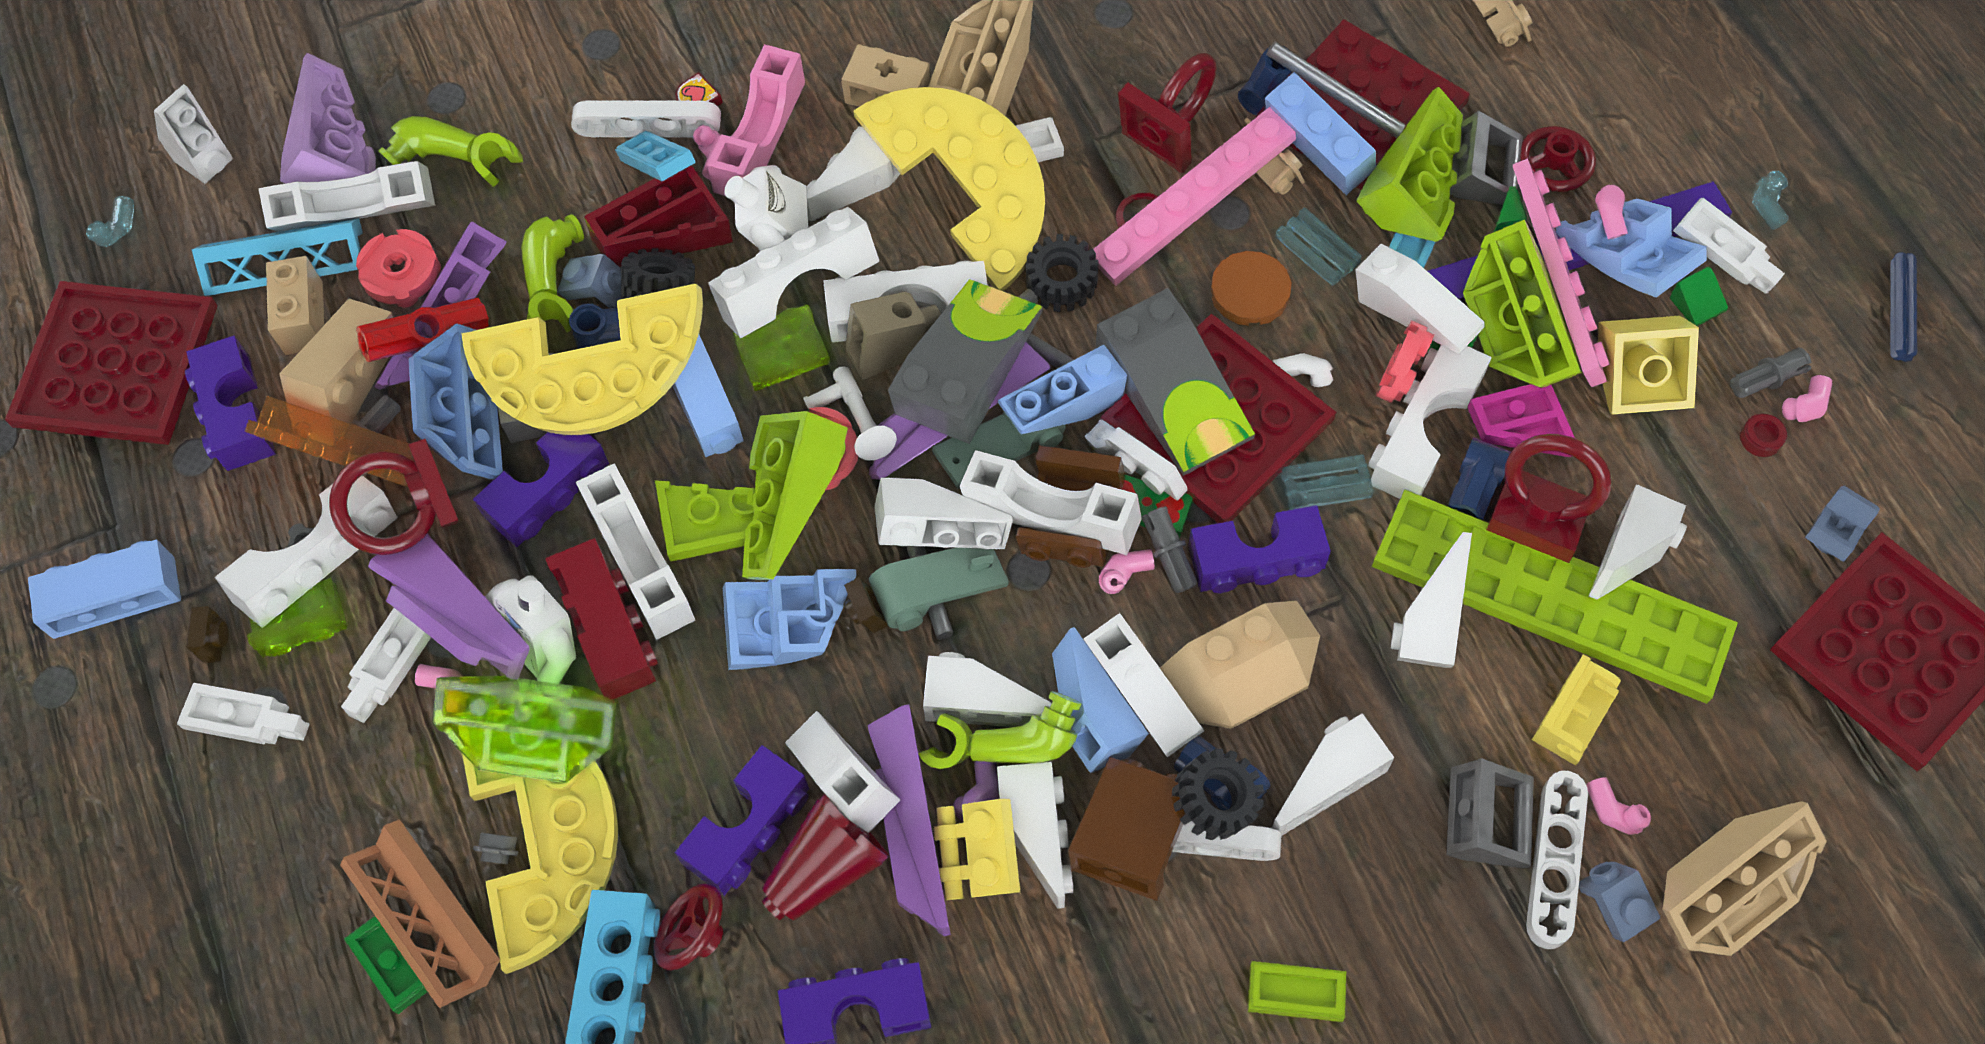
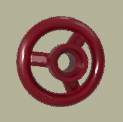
[1520,126,1596,192]
[653,884,723,970]

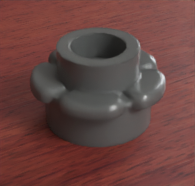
[473,833,519,864]

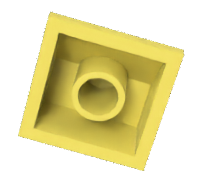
[1598,316,1699,414]

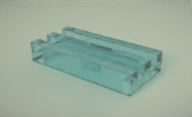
[1275,207,1362,286]
[1280,454,1374,510]

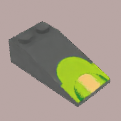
[888,279,1043,444]
[1096,288,1255,476]

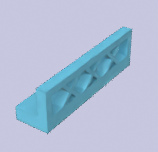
[192,218,363,296]

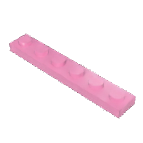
[1094,107,1296,286]
[1512,159,1610,387]

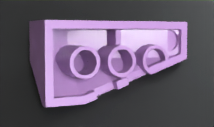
[280,53,376,184]

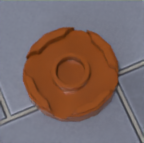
[1211,251,1292,326]

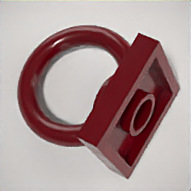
[1118,53,1216,174]
[1486,434,1611,563]
[329,439,458,555]

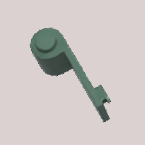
[932,412,1066,489]
[869,548,1009,631]

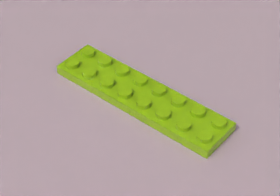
[1371,489,1738,704]

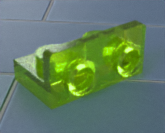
[733,305,830,391]
[247,578,347,658]

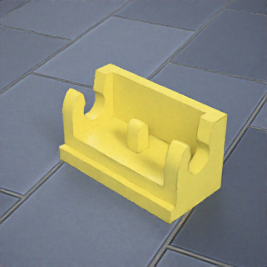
[1532,654,1621,766]

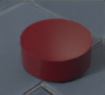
[1740,414,1787,457]

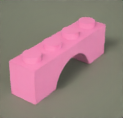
[707,44,805,196]

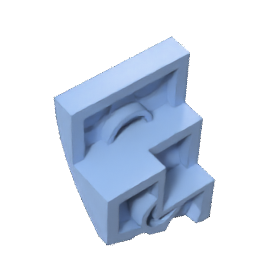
[1556,198,1707,298]
[722,569,856,670]

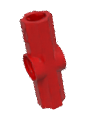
[356,297,489,363]

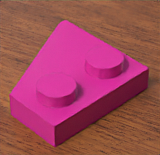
[1468,384,1575,457]

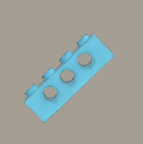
[565,890,660,1044]

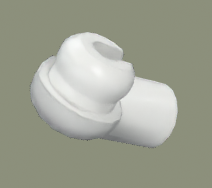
[1272,353,1333,387]

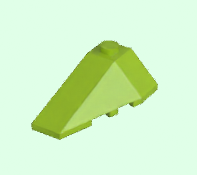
[1356,87,1463,242]
[742,411,848,580]

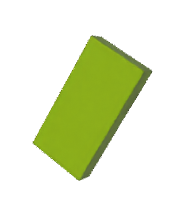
[1247,961,1346,1022]

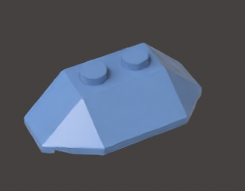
[408,323,503,480]

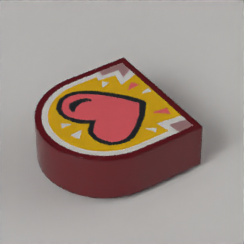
[676,72,723,106]

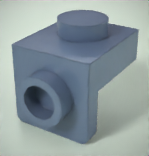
[557,254,622,308]
[1805,486,1880,562]
[1579,861,1661,942]

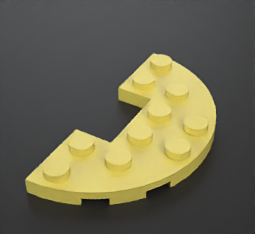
[853,87,1045,291]
[461,284,703,435]
[455,709,618,974]

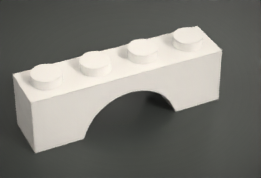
[258,161,435,232]
[708,207,880,338]
[823,261,988,342]
[1368,345,1492,499]
[960,450,1142,555]
[576,463,695,640]
[215,476,398,628]

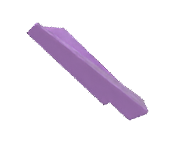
[374,221,507,390]
[869,342,1051,480]
[368,533,529,680]
[868,704,951,936]

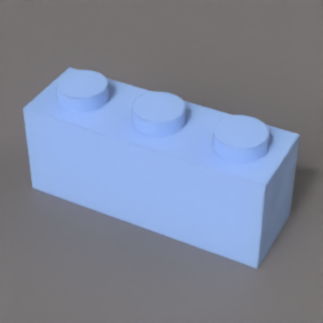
[1265,72,1376,195]
[28,539,181,639]

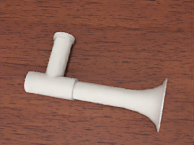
[803,367,897,460]

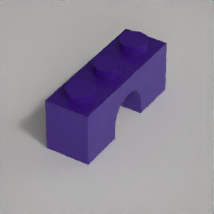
[185,336,276,471]
[473,432,609,547]
[1188,505,1331,593]
[675,745,809,896]
[778,958,931,1044]

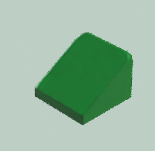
[1493,186,1528,233]
[1669,266,1728,326]

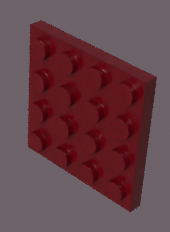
[1256,19,1471,190]
[5,281,218,445]
[1100,313,1336,523]
[1770,532,1985,772]

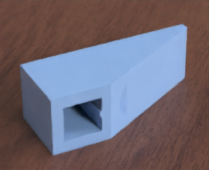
[998,345,1127,435]
[1052,627,1149,773]

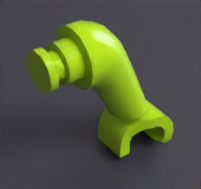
[378,116,523,187]
[521,214,584,332]
[918,691,1081,769]

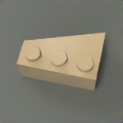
[279,298,393,446]

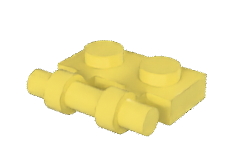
[934,799,1020,901]

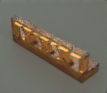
[244,396,433,488]

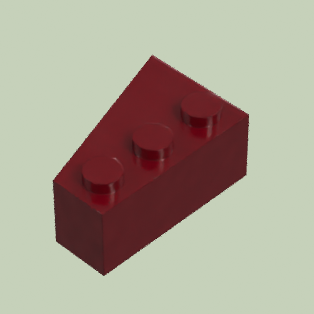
[584,165,733,267]
[545,538,658,702]

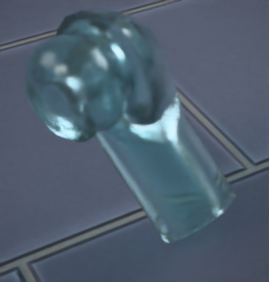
[1752,170,1789,230]
[86,196,135,247]

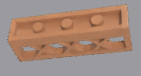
[340,819,500,1008]

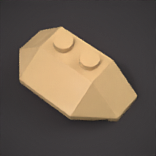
[928,0,1033,116]
[1160,601,1320,729]
[1663,801,1827,956]

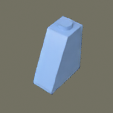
[672,334,743,457]

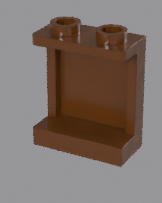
[1016,445,1126,568]
[1068,757,1186,901]

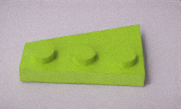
[655,480,755,562]

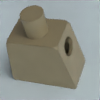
[845,292,941,380]

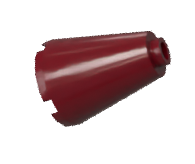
[762,793,889,921]

